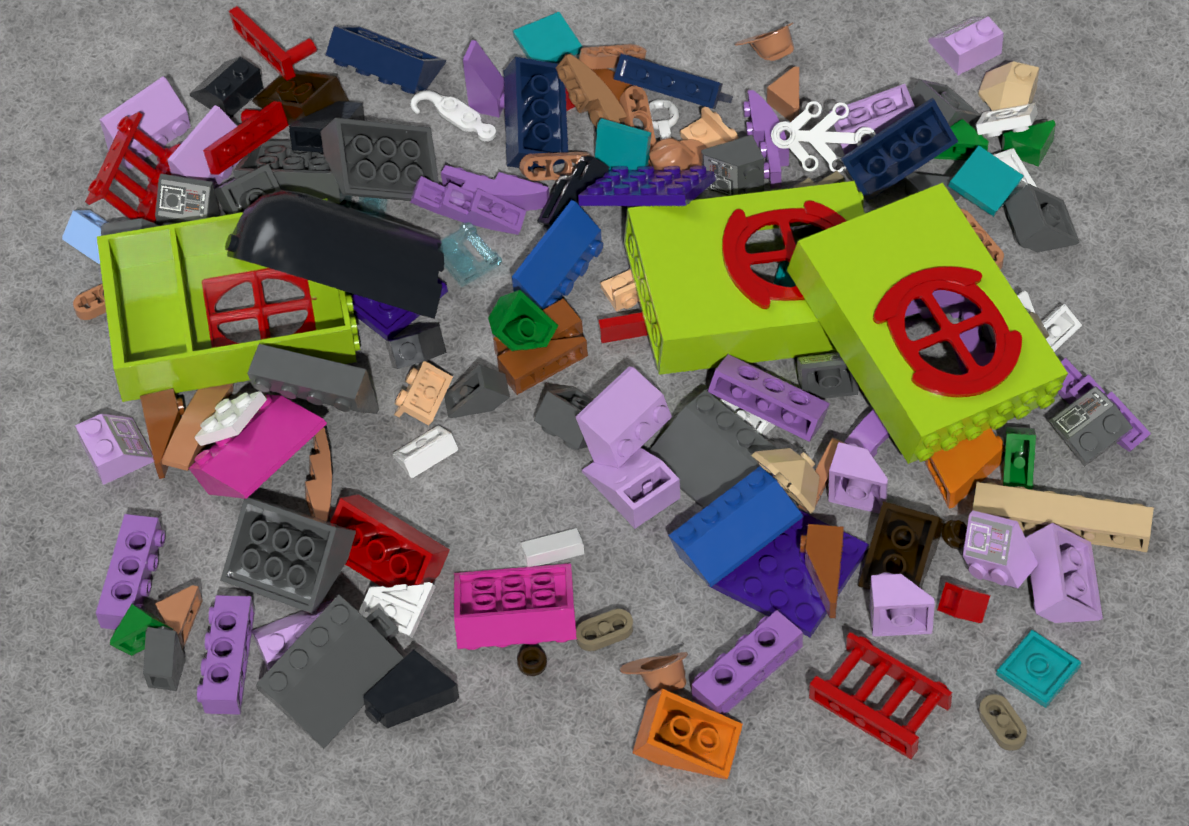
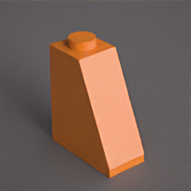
[925,428,1004,509]

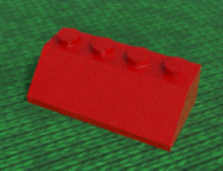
[330,494,450,588]

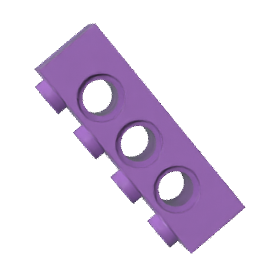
[708,354,830,442]
[96,514,165,630]
[197,595,255,715]
[692,610,803,715]

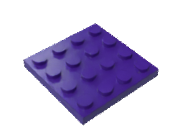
[578,166,716,206]
[708,510,869,638]

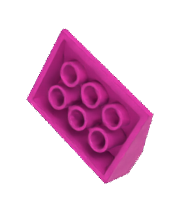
[189,394,327,499]
[454,563,577,650]

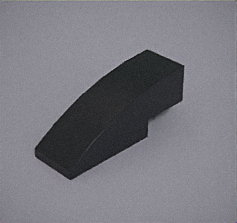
[537,156,610,226]

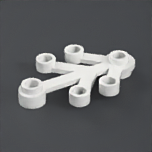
[771,101,876,173]

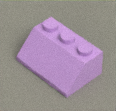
[100,77,191,170]
[829,84,915,155]
[168,105,242,189]
[576,366,672,468]
[1026,523,1103,623]
[251,599,334,671]

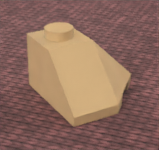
[978,61,1039,111]
[751,448,820,513]

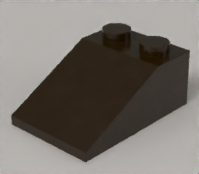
[252,70,349,125]
[858,501,945,590]

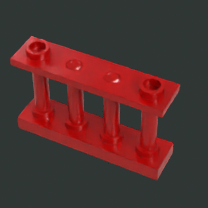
[85,112,180,223]
[809,632,952,759]

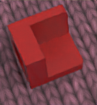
[937,582,991,623]

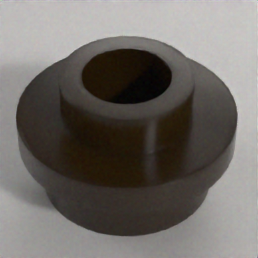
[942,520,967,549]
[517,647,547,676]

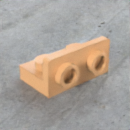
[680,107,739,148]
[601,269,639,311]
[394,361,453,426]

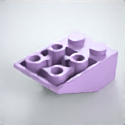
[582,448,680,529]

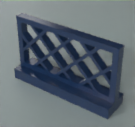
[614,54,733,109]

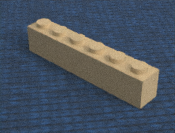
[972,482,1154,552]

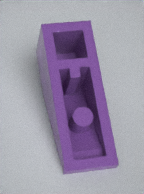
[463,40,505,118]

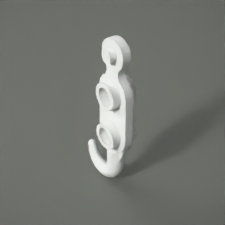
[410,90,496,142]

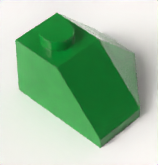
[488,290,559,351]

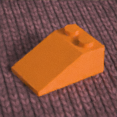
[632,689,743,779]

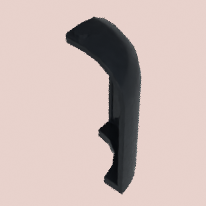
[225,190,444,319]

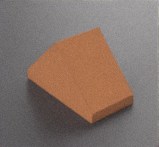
[767,67,799,122]
[155,585,203,650]

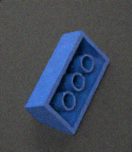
[512,200,603,310]
[668,466,803,587]

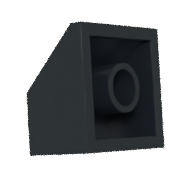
[189,57,264,118]

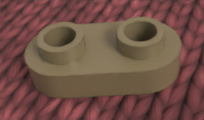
[576,609,633,651]
[979,694,1027,751]

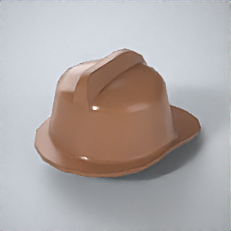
[735,22,794,61]
[648,138,707,171]
[620,652,688,692]

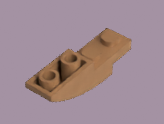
[556,54,627,128]

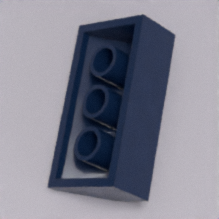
[325,25,446,94]
[503,57,568,170]
[840,98,958,202]

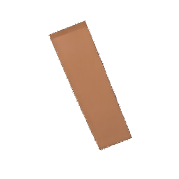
[162,383,233,471]
[305,428,332,522]

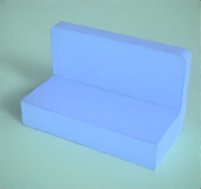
[62,210,109,264]

